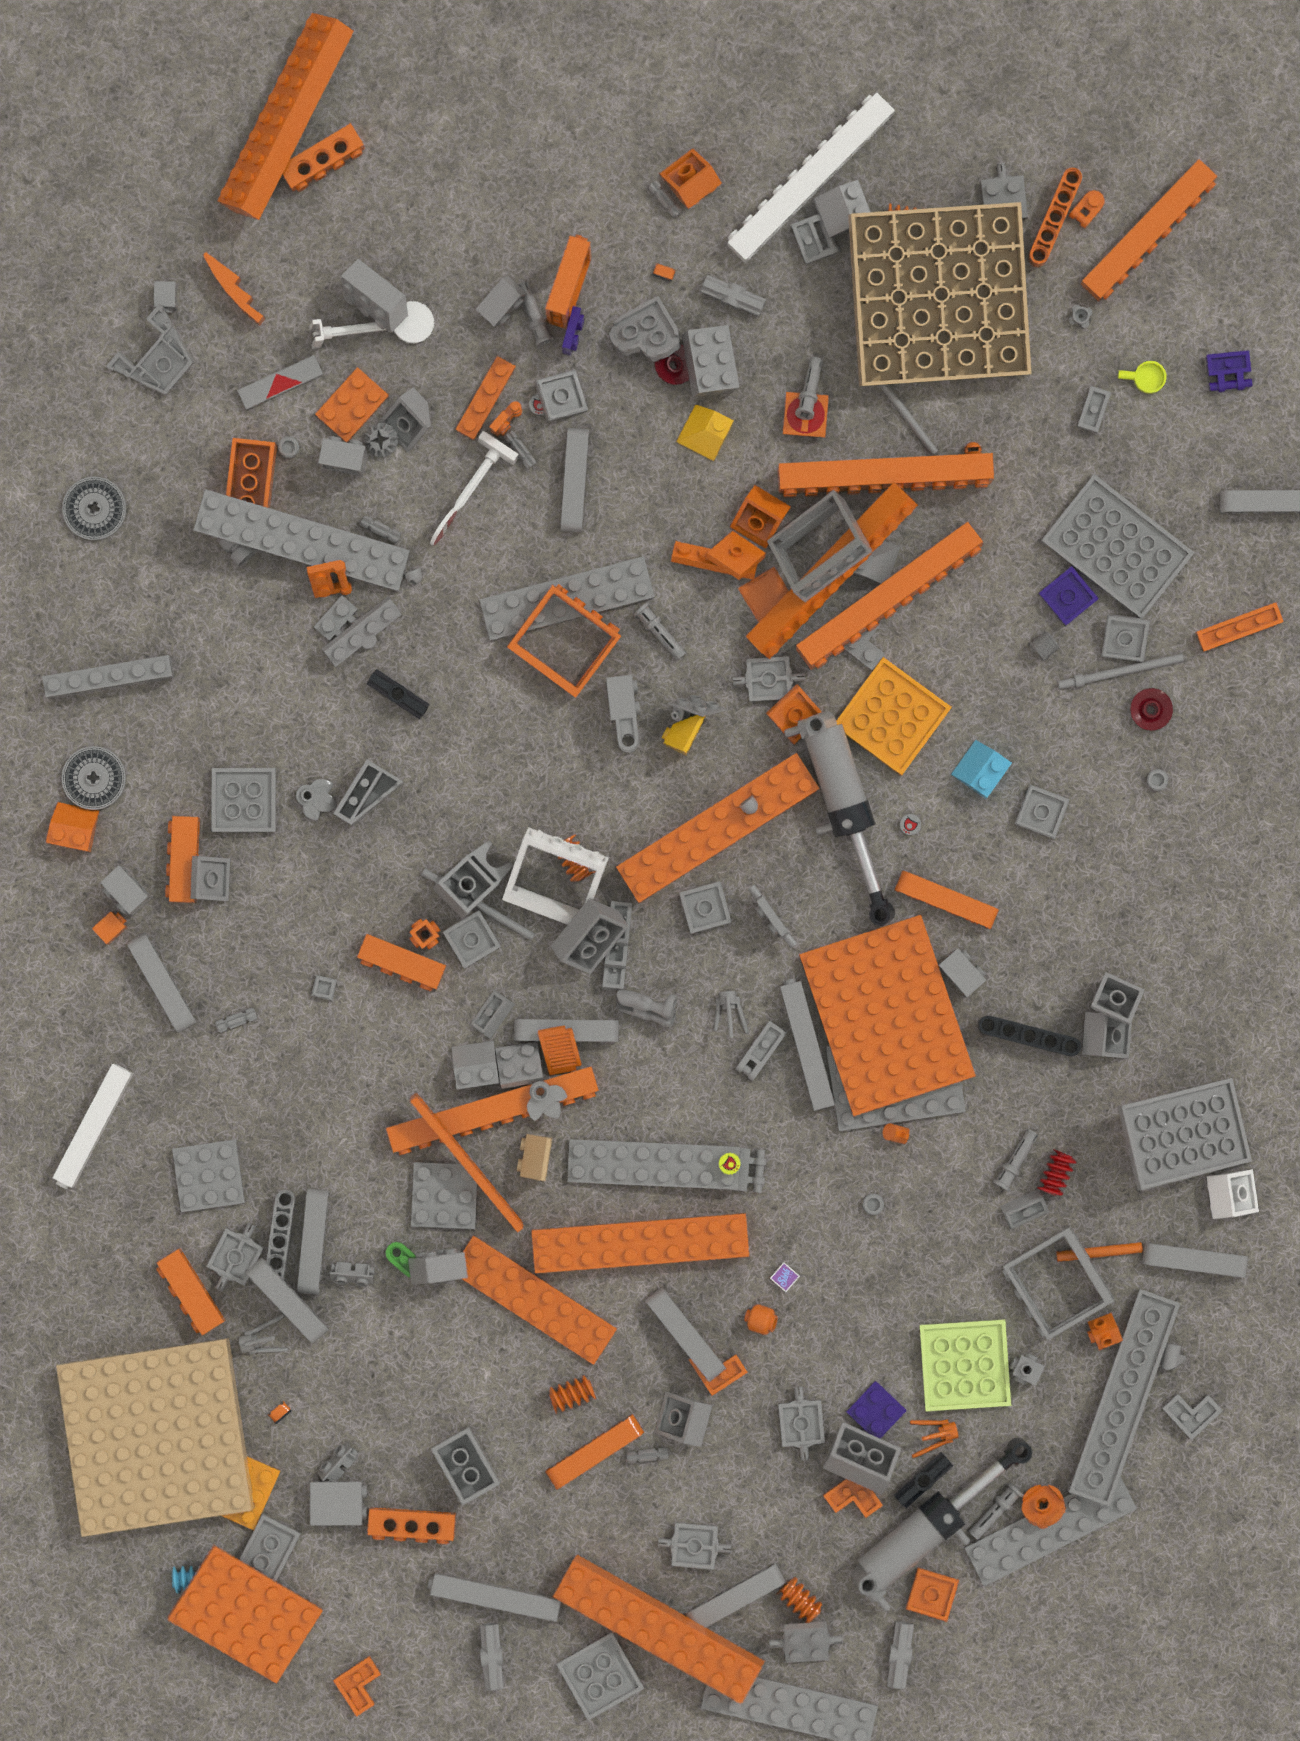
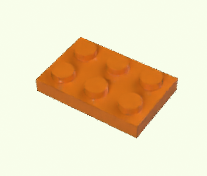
[315,367,389,443]

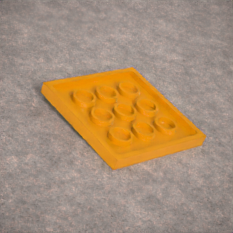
[836,657,952,776]

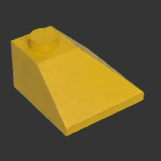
[676,405,734,461]
[662,715,706,756]

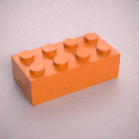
[226,438,277,508]

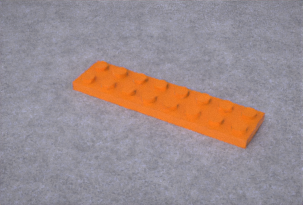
[462,1235,617,1365]

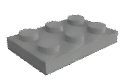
[239,1513,301,1581]

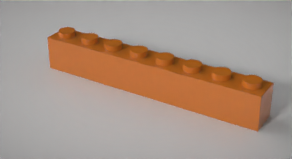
[1081,159,1217,301]

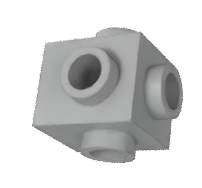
[1010,1352,1045,1386]

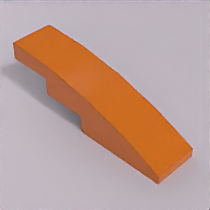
[203,252,265,325]

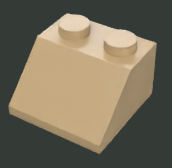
[517,1134,552,1181]

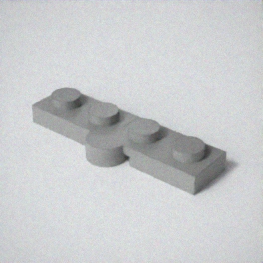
[322,596,401,667]

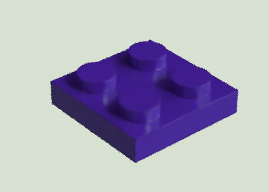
[562,306,585,356]
[1038,566,1099,626]
[846,1380,907,1439]

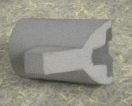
[1160,1343,1186,1370]

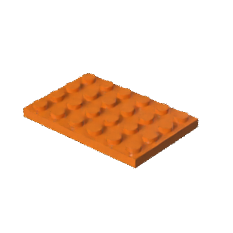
[167,1545,323,1684]

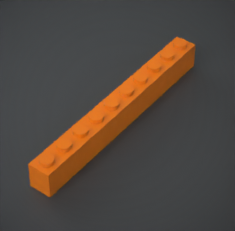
[746,482,918,659]
[796,522,983,670]
[386,1066,599,1155]

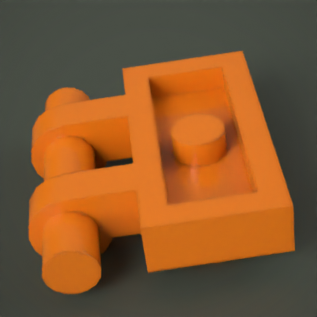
[489,401,522,437]

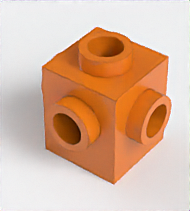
[409,919,441,950]
[1087,1313,1123,1350]

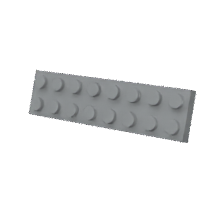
[479,556,655,641]
[567,1139,740,1190]
[964,1476,1137,1586]
[701,1677,878,1741]

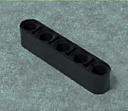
[977,1016,1081,1056]

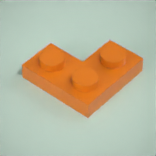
[688,1354,748,1396]
[823,1478,883,1518]
[333,1656,381,1717]

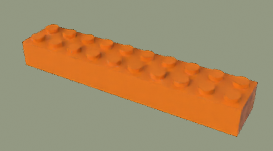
[217,13,354,220]
[778,453,994,498]
[616,753,820,903]
[532,1213,749,1273]
[553,1554,765,1704]

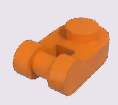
[1068,190,1105,229]

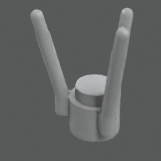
[713,991,749,1039]
[239,1314,288,1355]

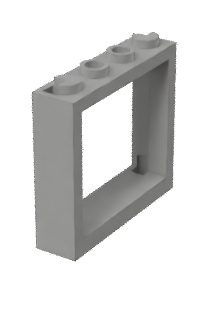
[767,490,872,602]
[1002,1225,1115,1340]

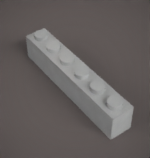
[42,655,175,699]

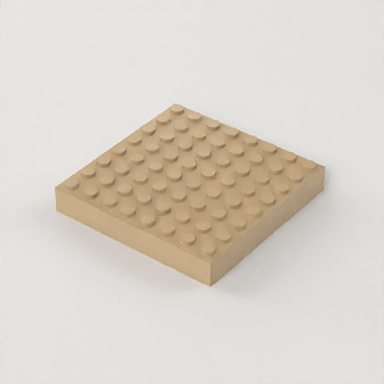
[848,202,1031,386]
[56,1338,255,1537]

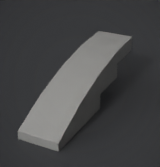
[602,901,632,991]

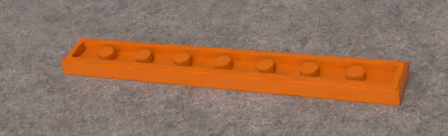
[410,1093,523,1233]

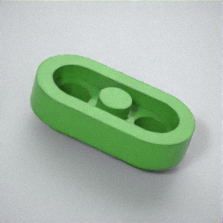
[386,1242,416,1277]

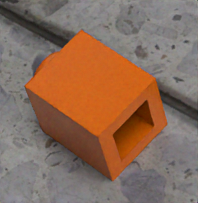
[92,911,128,945]

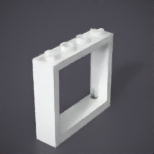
[502,827,609,925]

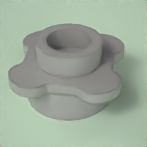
[1069,304,1093,328]

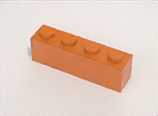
[165,816,200,903]
[357,934,447,992]
[156,1248,226,1335]

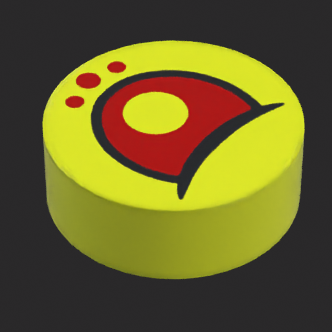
[719,1153,741,1174]

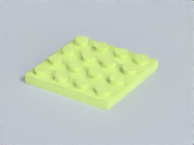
[919,1319,1011,1411]

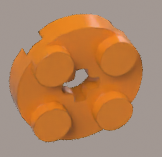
[1022,1485,1066,1529]

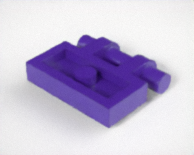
[1206,350,1252,393]

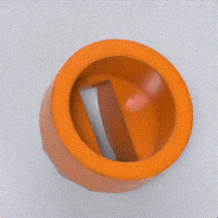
[964,442,982,454]

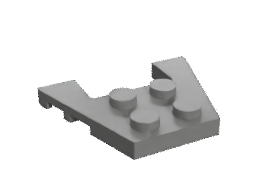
[106,304,195,394]

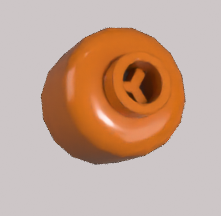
[744,1304,778,1335]

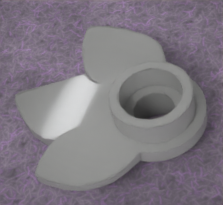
[296,779,336,821]
[527,1081,567,1121]

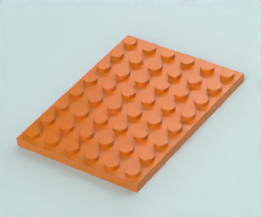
[799,915,976,1117]

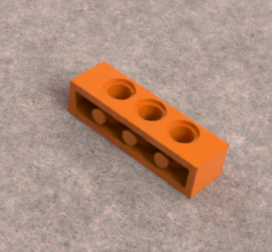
[282,123,365,192]
[367,1507,456,1544]

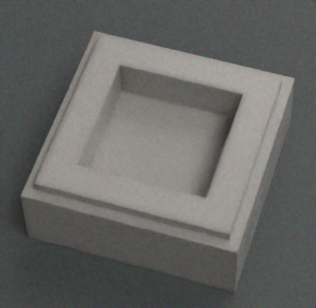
[311,975,337,1001]

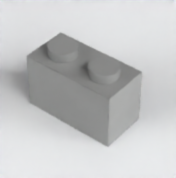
[476,276,527,327]
[938,948,986,997]

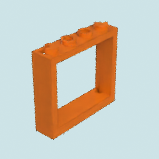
[545,235,592,329]
[507,584,621,698]

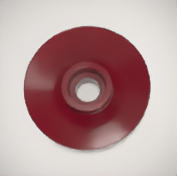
[654,344,689,385]
[1130,688,1173,731]

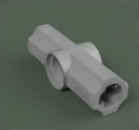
[700,275,766,317]
[887,1621,914,1689]
[480,1623,504,1691]

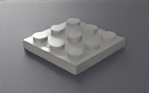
[211,768,276,832]
[172,1139,245,1212]
[411,1162,478,1229]
[556,1631,644,1721]

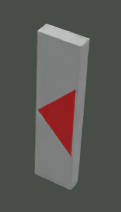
[237,355,324,410]

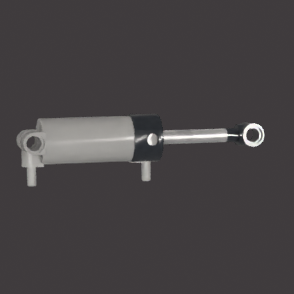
[784,711,895,926]
[851,1438,1033,1612]

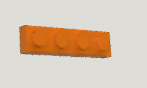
[456,356,516,440]
[671,541,757,580]
[1196,602,1284,652]

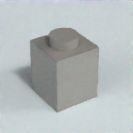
[154,281,177,314]

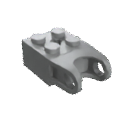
[606,675,640,753]
[433,840,513,919]

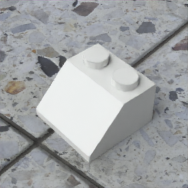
[1207,1169,1259,1219]

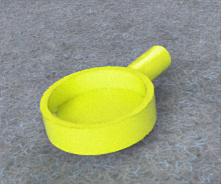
[1118,361,1166,394]

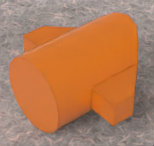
[882,1123,910,1144]

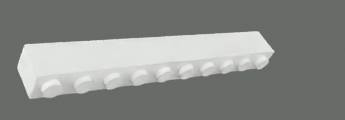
[727,93,895,263]

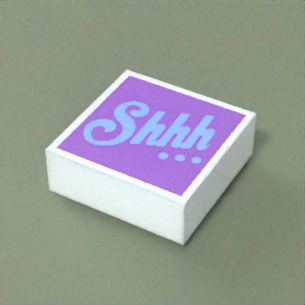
[770,1262,800,1292]

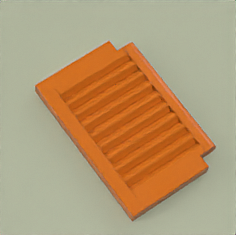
[538,1025,582,1076]

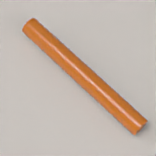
[1056,1242,1143,1262]

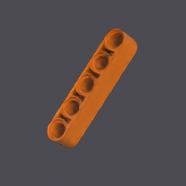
[1028,167,1082,267]
[894,870,999,929]
[545,1414,644,1490]

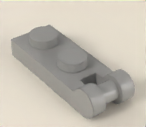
[735,1021,787,1082]

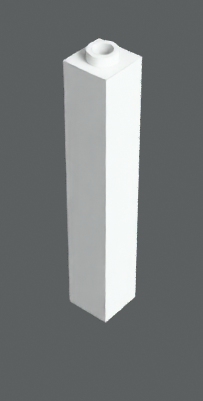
[53,1063,134,1189]

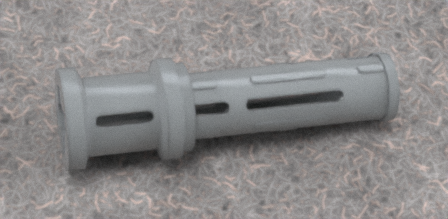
[518,282,554,347]
[795,357,823,420]
[633,603,687,661]
[992,1129,1039,1192]
[969,1482,1024,1540]

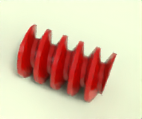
[1037,1149,1077,1196]

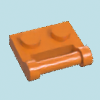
[307,560,352,598]

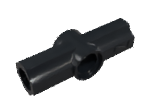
[367,669,430,720]
[894,1452,954,1509]

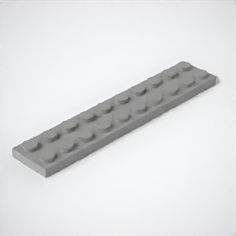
[193,489,410,591]
[1068,1289,1181,1507]

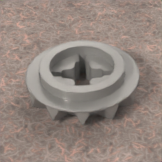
[364,423,398,457]

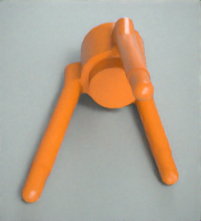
[910,1419,958,1458]

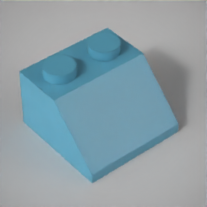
[951,740,1012,799]

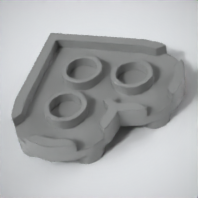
[609,296,680,361]

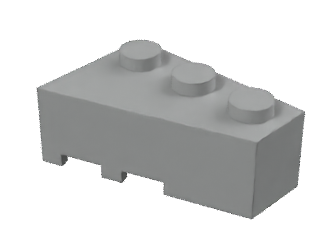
[333,759,404,826]

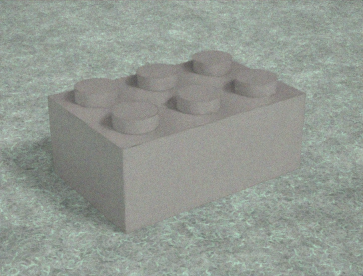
[341,259,408,333]
[682,325,739,398]
[551,898,629,974]
[823,1422,901,1495]
[431,1425,501,1505]

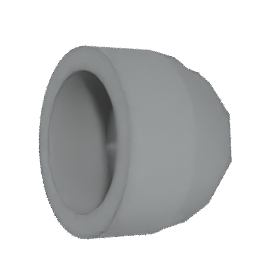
[404,567,423,585]
[739,796,758,814]

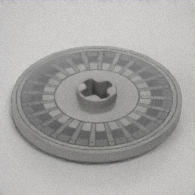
[62,477,126,540]
[62,746,126,810]

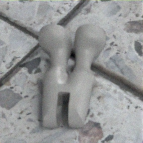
[616,989,678,1029]

